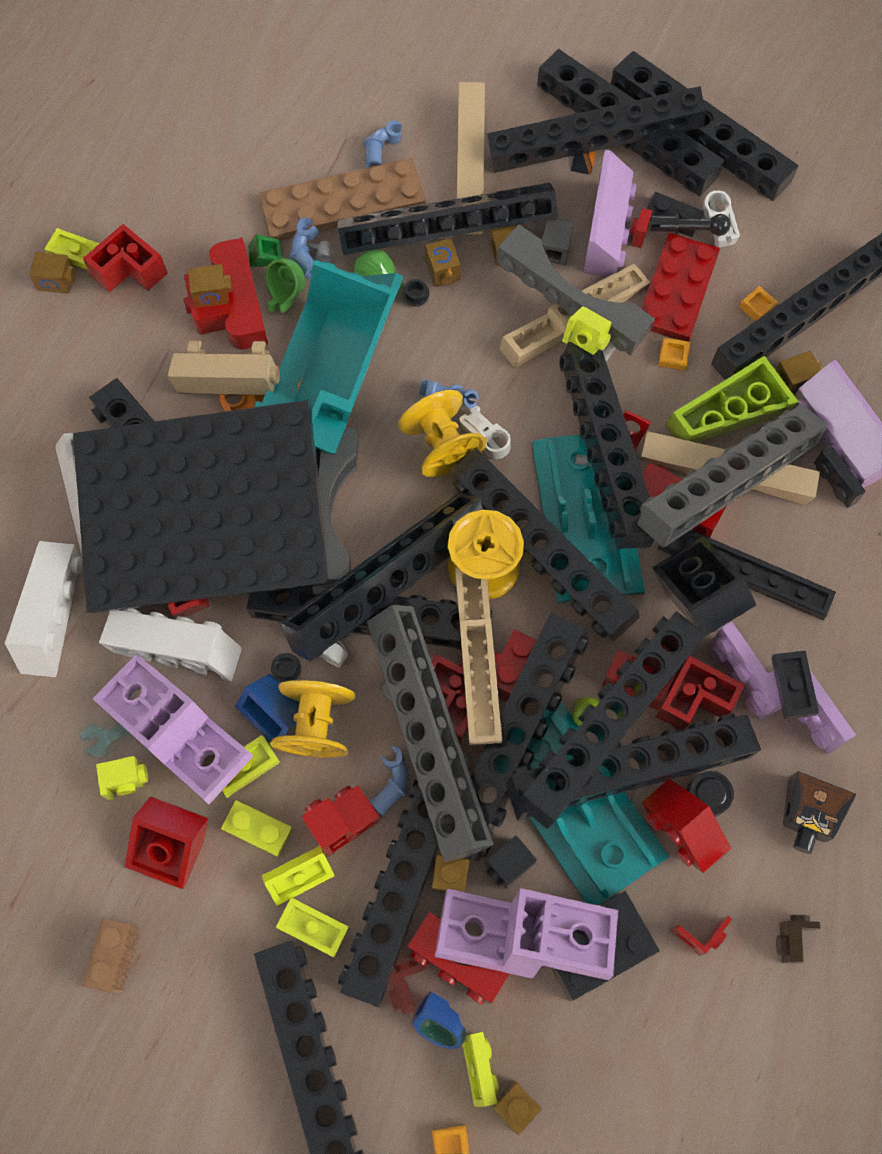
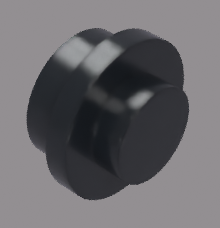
[402,279,429,306]
[271,653,302,683]

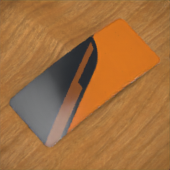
[571,151,596,175]

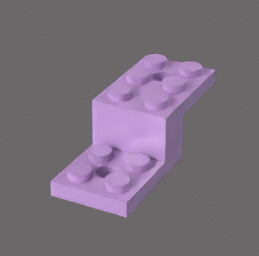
[709,621,856,754]
[93,654,253,804]
[434,888,618,980]

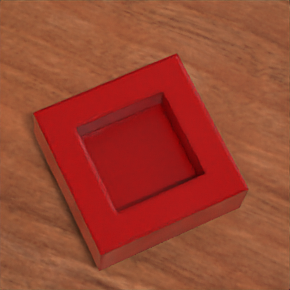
[629,208,652,248]

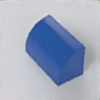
[235,673,299,741]

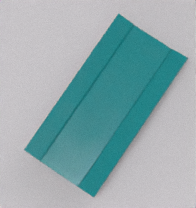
[532,434,645,604]
[497,701,670,906]

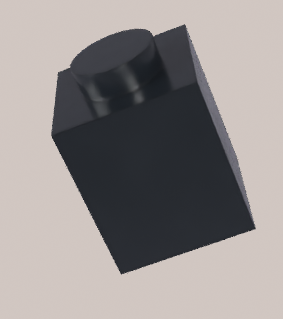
[486,835,537,889]

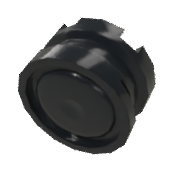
[686,771,734,817]

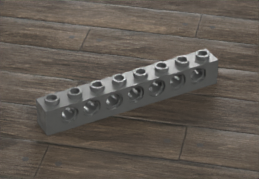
[637,404,828,548]
[367,605,493,862]

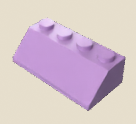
[583,150,637,277]
[794,360,882,488]

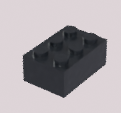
[652,536,757,637]
[552,891,660,1001]

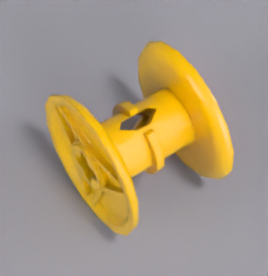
[398,390,487,477]
[447,509,524,600]
[270,680,356,758]

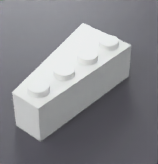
[5,541,82,677]
[99,608,242,682]

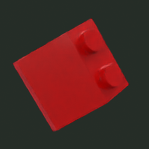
[124,796,209,889]

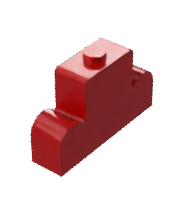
[183,237,268,350]

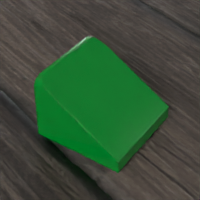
[248,234,282,267]

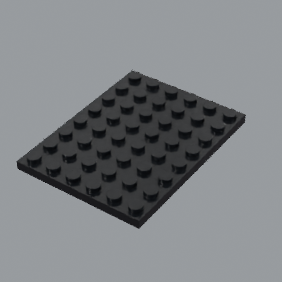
[73,400,329,613]

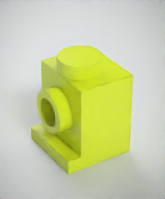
[562,306,612,355]
[96,756,149,800]

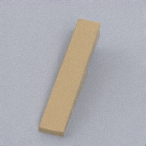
[457,82,485,235]
[499,264,651,369]
[639,431,820,506]
[455,568,502,745]

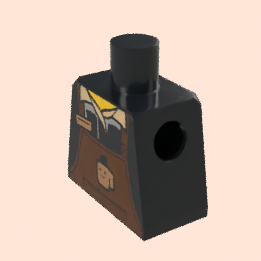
[783,771,856,854]

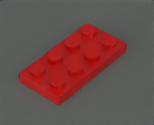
[642,233,720,342]

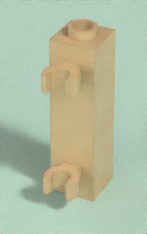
[167,341,280,395]

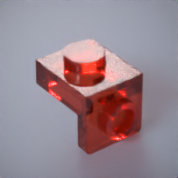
[388,960,424,1015]

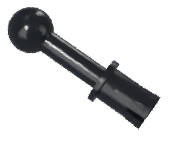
[651,212,731,236]

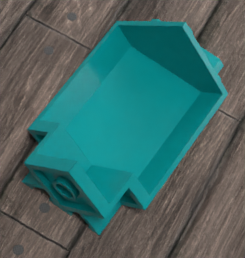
[254,260,404,454]

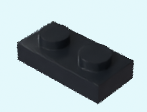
[646,191,704,238]
[814,446,866,508]
[771,650,819,719]

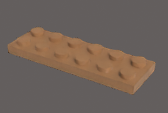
[259,158,426,240]

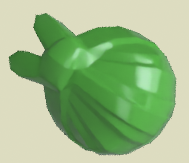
[353,250,404,290]
[265,258,306,313]

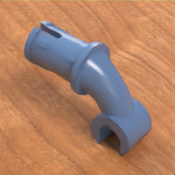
[363,120,402,168]
[289,217,319,279]
[419,379,479,408]
[369,746,408,816]

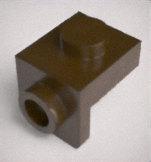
[776,915,821,964]

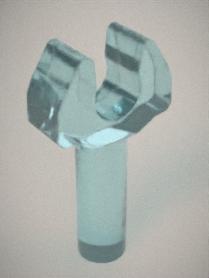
[80,724,131,757]

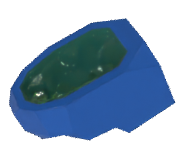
[411,991,466,1049]

